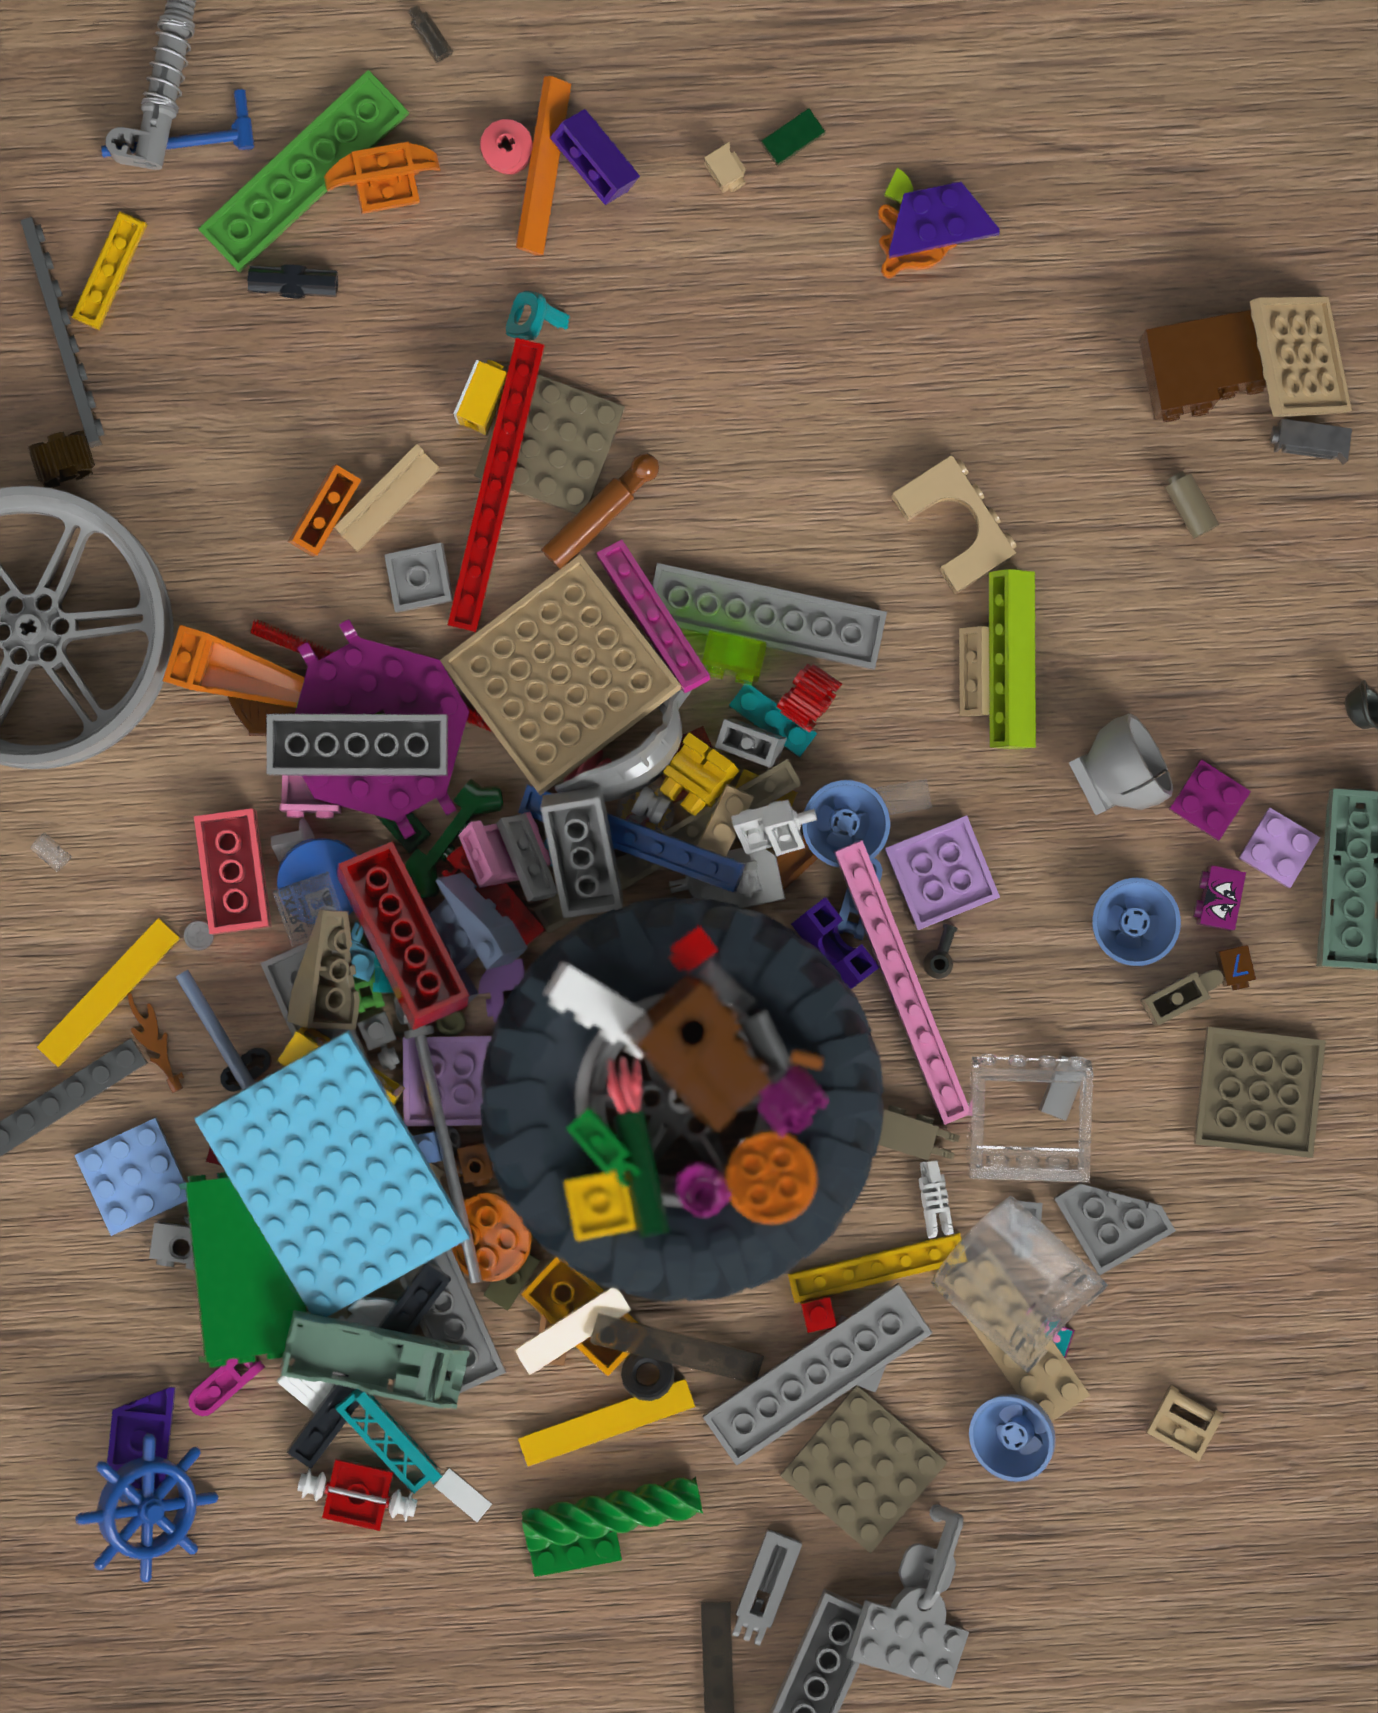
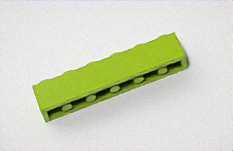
[989,569,1036,749]

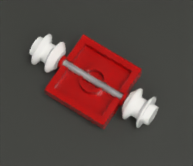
[298,1459,418,1531]

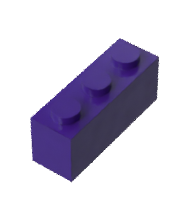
[550,109,640,205]

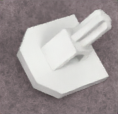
[722,848,785,908]

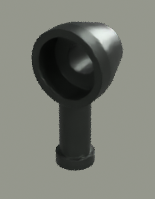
[923,923,958,979]

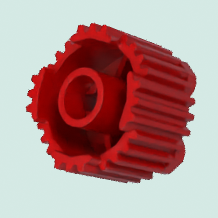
[776,663,842,733]

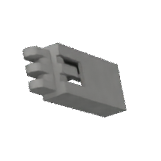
[732,1529,802,1646]

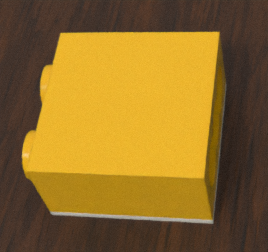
[454,360,507,436]

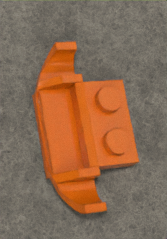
[324,141,440,214]

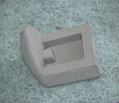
[271,818,315,861]

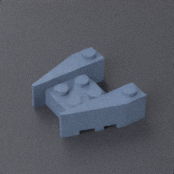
[426,873,528,1005]

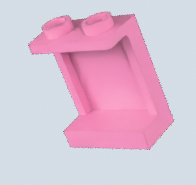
[280,776,341,819]
[459,812,551,888]

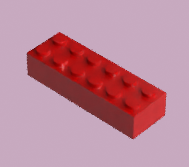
[337,841,469,1030]

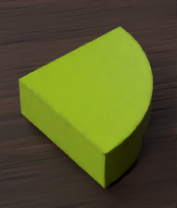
[884,168,914,204]

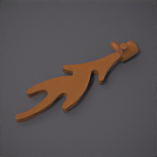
[128,993,184,1093]

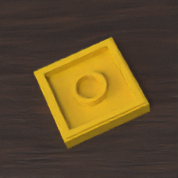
[564,1170,637,1241]

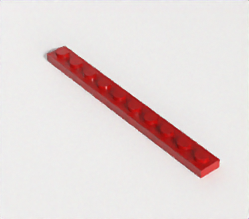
[447,338,545,632]

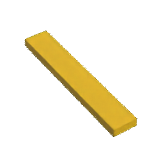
[37,918,181,1067]
[787,1233,967,1303]
[518,1378,695,1467]

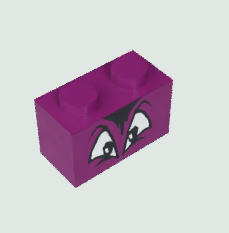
[1193,865,1246,931]

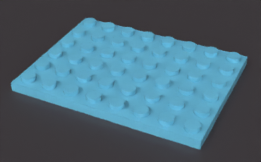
[194,1030,471,1317]

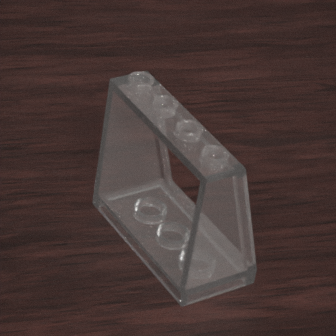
[966,1054,1093,1182]

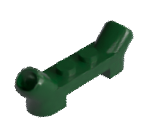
[405,779,504,898]

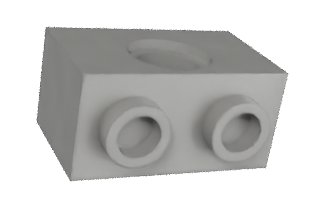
[715,718,787,767]
[149,1221,194,1270]

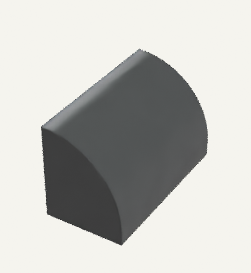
[738,1008,793,1077]

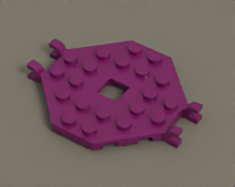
[295,619,469,839]

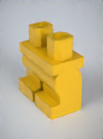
[659,733,739,816]

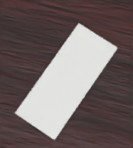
[434,1468,492,1522]

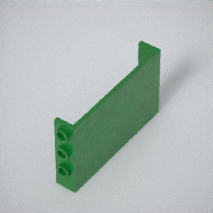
[179,1172,307,1368]

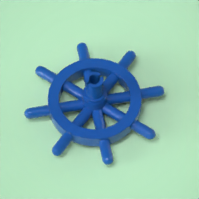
[75,1433,218,1582]

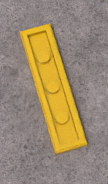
[71,211,147,330]

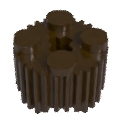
[28,430,95,488]

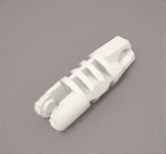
[919,1160,954,1238]

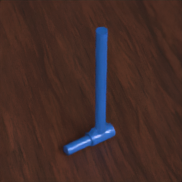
[101,89,254,157]

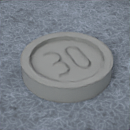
[184,921,214,951]

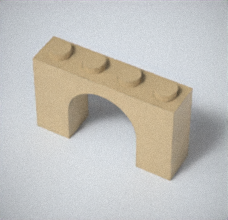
[891,455,1017,595]

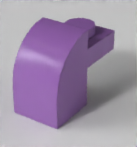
[478,959,525,1022]

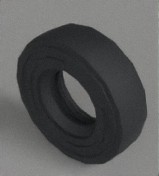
[621,1347,675,1401]

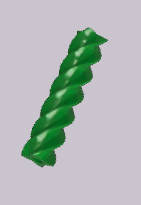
[521,1476,703,1551]

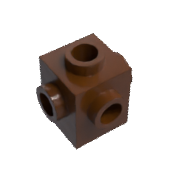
[455,1140,495,1186]

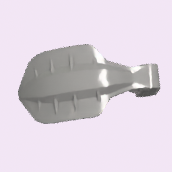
[555,643,692,802]

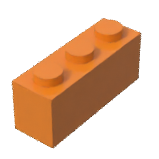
[287,464,361,557]

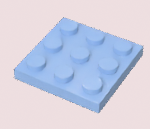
[74,1118,187,1236]

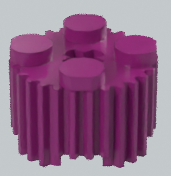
[757,1065,829,1137]

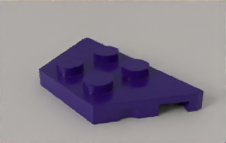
[888,182,1000,258]
[107,1386,176,1499]

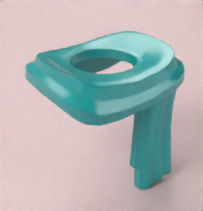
[506,291,570,341]

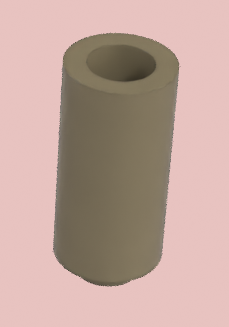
[1165,471,1219,539]

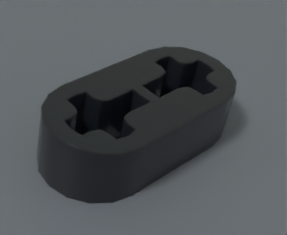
[220,1048,272,1092]

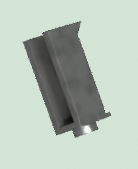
[1271,419,1352,465]

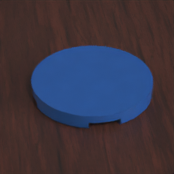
[277,838,358,924]

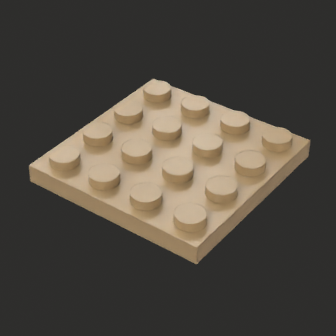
[1250,297,1352,417]

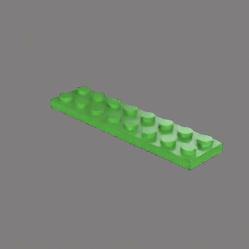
[198,70,409,273]

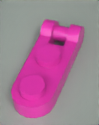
[188,1358,265,1416]

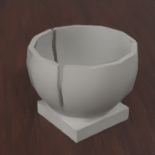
[1069,713,1173,815]

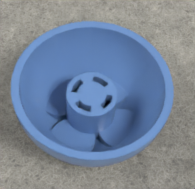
[802,780,890,868]
[1092,878,1181,966]
[969,1394,1056,1482]

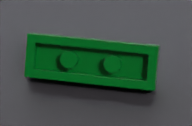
[530,1531,622,1577]

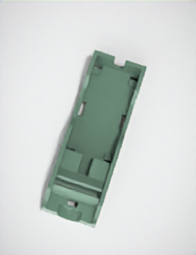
[1317,789,1378,970]
[280,1310,470,1409]

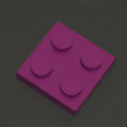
[1169,760,1251,841]

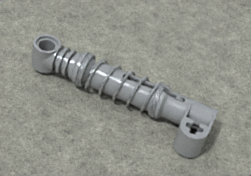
[106,0,196,170]

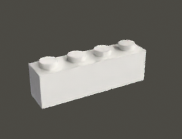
[543,962,645,1059]

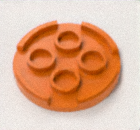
[725,1131,818,1224]
[451,1192,531,1282]

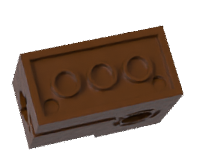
[1139,310,1267,422]
[624,975,772,1132]

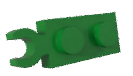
[567,1108,642,1187]

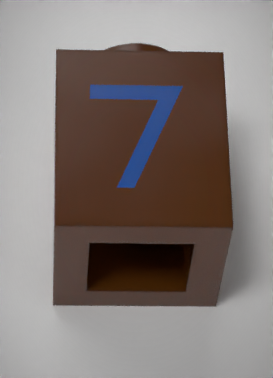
[1215,945,1256,991]

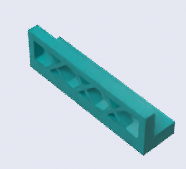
[335,1389,442,1494]

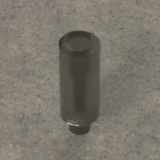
[408,5,453,63]

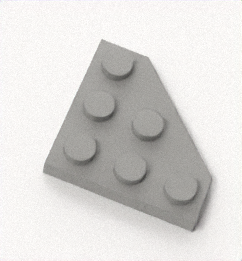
[1054,1183,1176,1276]

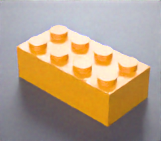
[520,1257,649,1377]

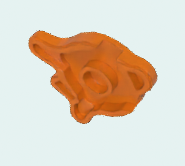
[878,204,958,278]

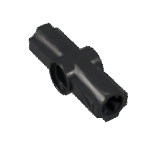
[248,264,338,299]

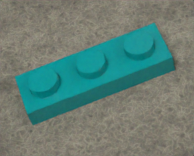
[729,682,817,758]

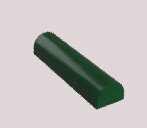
[613,1111,670,1238]

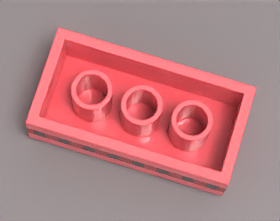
[194,808,272,935]

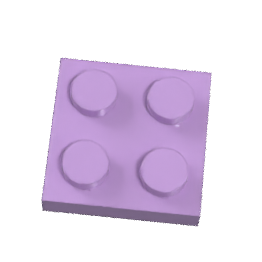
[1238,808,1320,888]

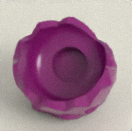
[676,1163,731,1217]

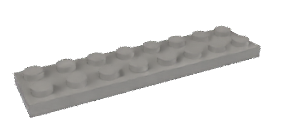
[652,563,887,670]
[703,1283,933,1466]

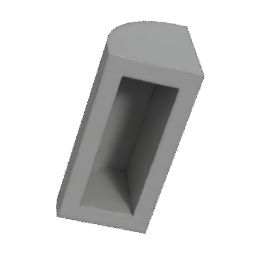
[1038,1055,1087,1121]

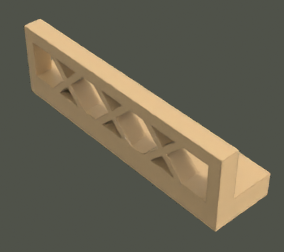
[334,444,440,552]

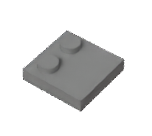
[384,543,453,613]

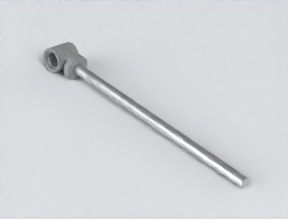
[394,996,482,1284]

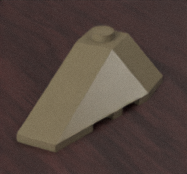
[287,909,360,1030]

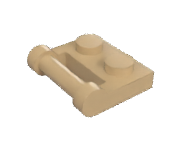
[1146,1385,1224,1461]

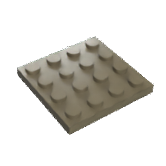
[474,375,625,514]
[1194,1027,1326,1158]
[780,1385,947,1553]

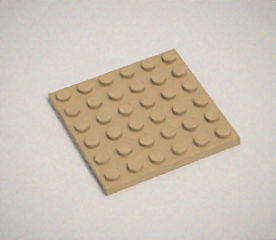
[440,555,681,795]

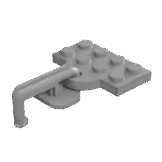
[846,1504,969,1688]

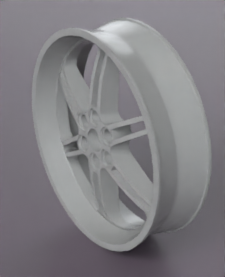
[0,486,174,769]

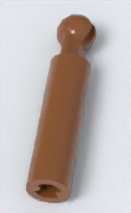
[541,453,659,570]

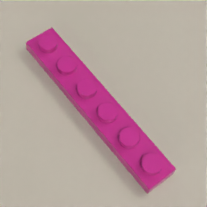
[597,539,710,694]

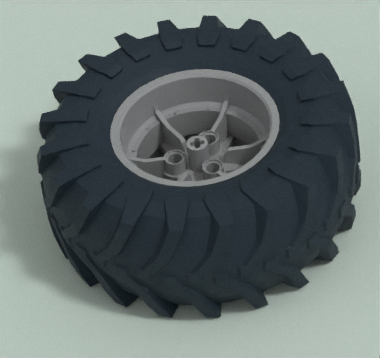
[480,897,884,1301]

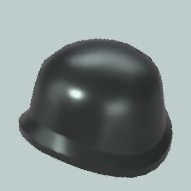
[1345,680,1378,729]

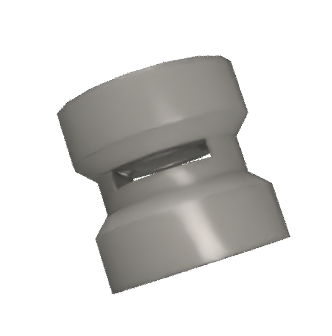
[632,786,671,826]

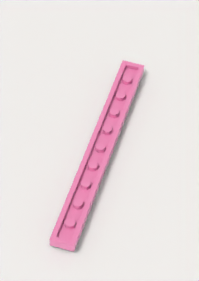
[833,840,972,1125]

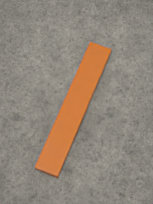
[516,76,572,255]

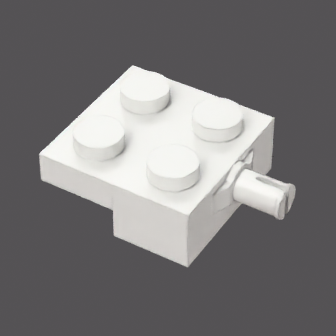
[731,800,817,856]

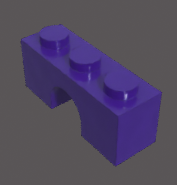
[791,897,880,989]

